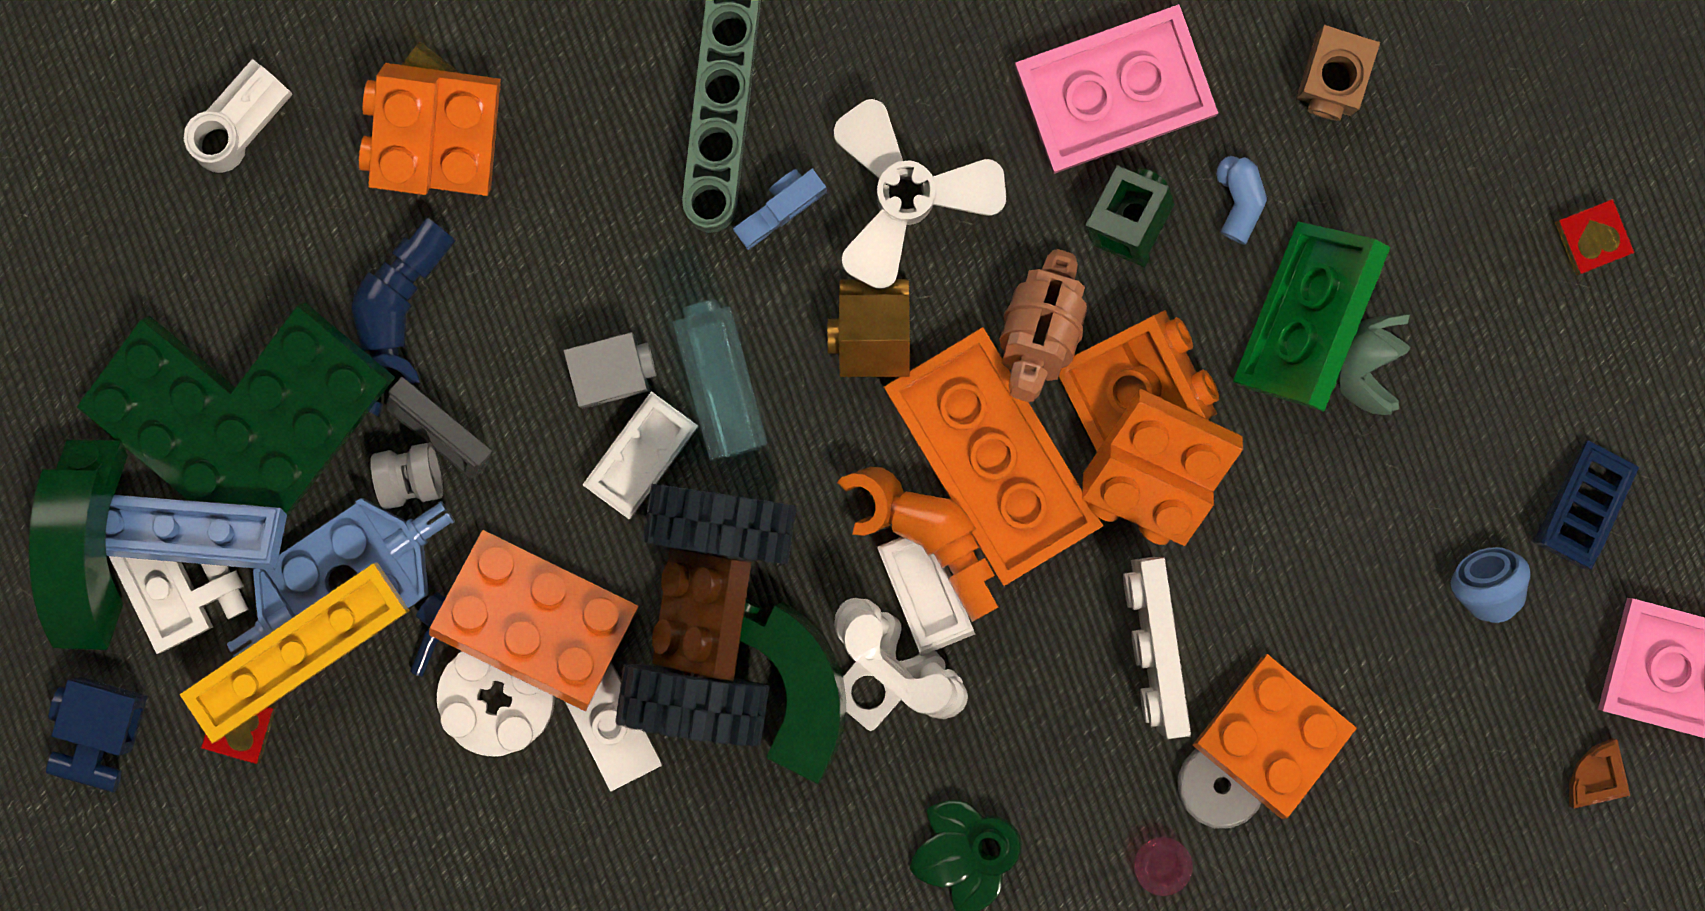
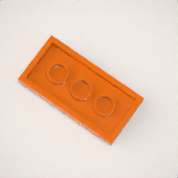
[883,327,1103,586]

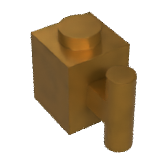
[827,279,910,377]

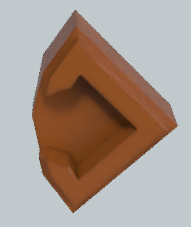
[1569,738,1630,808]

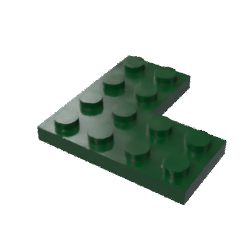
[77,303,395,519]

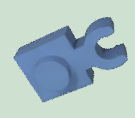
[733,168,827,250]

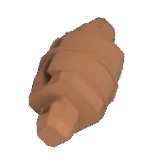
[1000,249,1087,402]

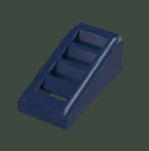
[1532,440,1639,570]

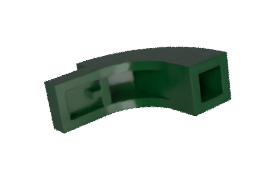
[29,440,128,650]
[740,598,846,784]

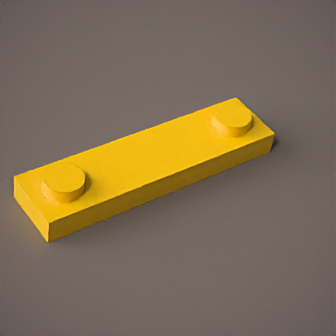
[179,562,410,743]

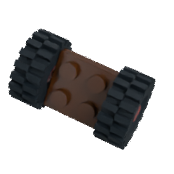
[615,484,797,746]

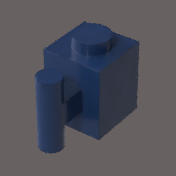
[46,677,148,793]

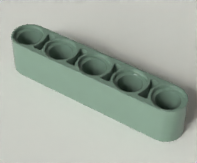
[682,0,762,233]

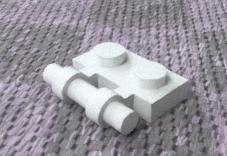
[109,556,249,654]

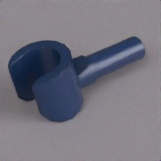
[410,592,446,676]

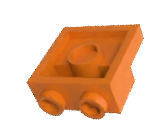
[359,63,501,196]
[1059,310,1219,451]
[1082,388,1243,546]

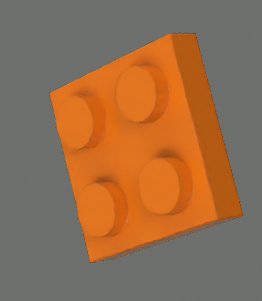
[1193,654,1357,819]

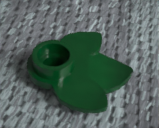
[910,799,1022,911]

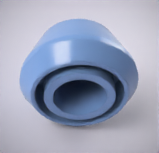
[1451,547,1531,623]

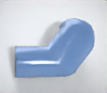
[1216,156,1267,245]

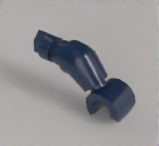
[351,218,456,417]

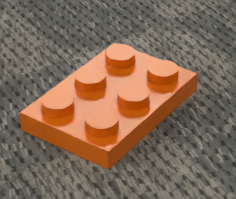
[429,530,639,712]

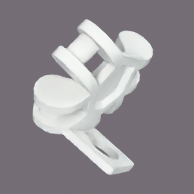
[834,598,968,731]

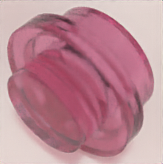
[1134,837,1193,896]

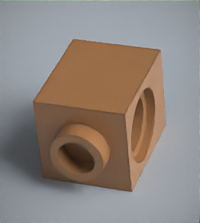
[1296,25,1380,121]

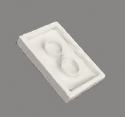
[1123,557,1191,739]

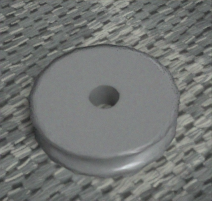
[1178,749,1261,828]

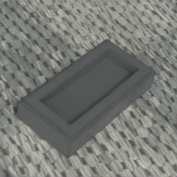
[386,377,492,480]

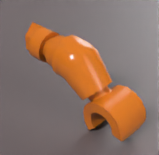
[837,467,998,622]

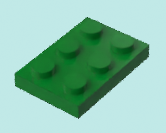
[1233,221,1391,411]

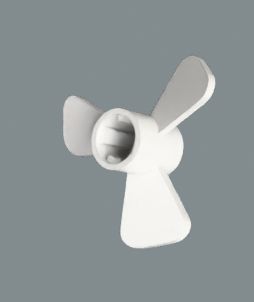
[834,99,1006,289]

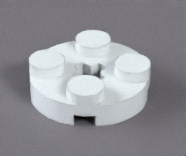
[437,651,555,756]

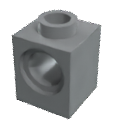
[564,332,657,409]

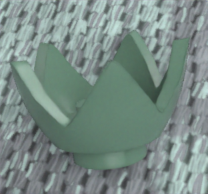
[1337,314,1410,415]

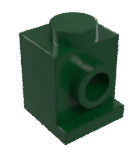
[1086,165,1174,268]

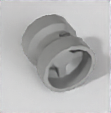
[371,442,443,510]

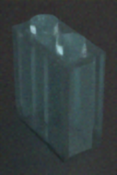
[672,299,770,461]

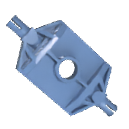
[227,498,455,657]

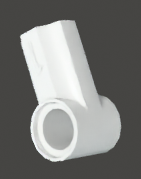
[184,59,293,173]

